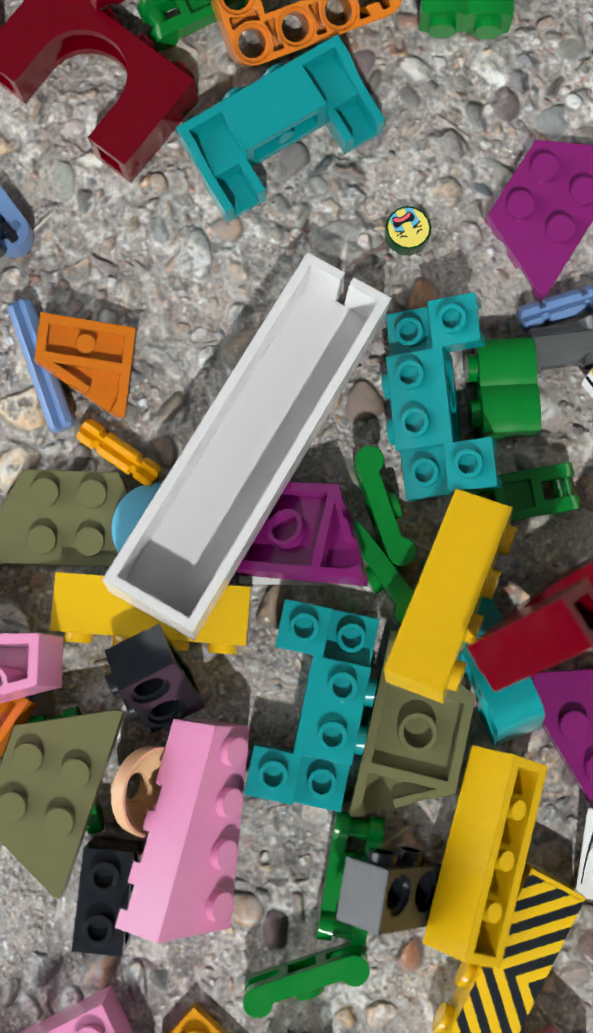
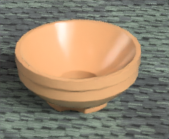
[110,745,165,838]

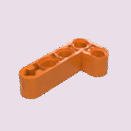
[211,0,402,67]

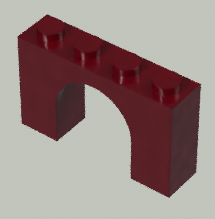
[0,0,198,183]
[466,557,593,693]

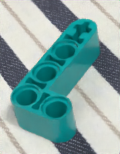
[420,561,545,746]

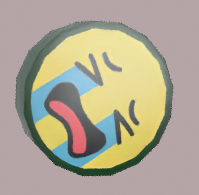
[384,206,431,256]

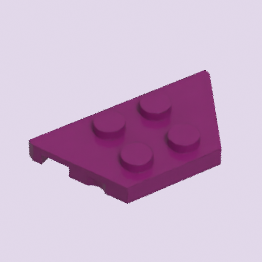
[485,140,593,302]
[234,482,369,586]
[530,669,593,808]

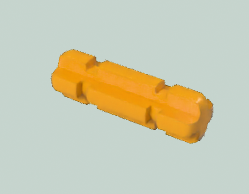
[76,419,163,486]

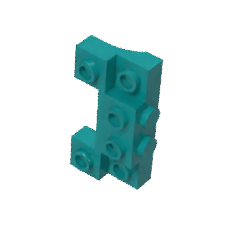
[176,34,385,223]
[381,292,502,502]
[244,599,380,812]

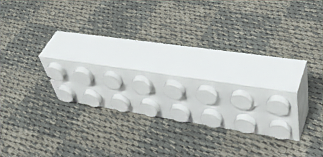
[102,252,391,641]

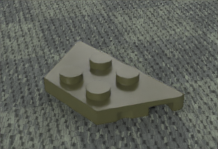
[0,469,129,568]
[348,630,476,817]
[0,709,126,899]

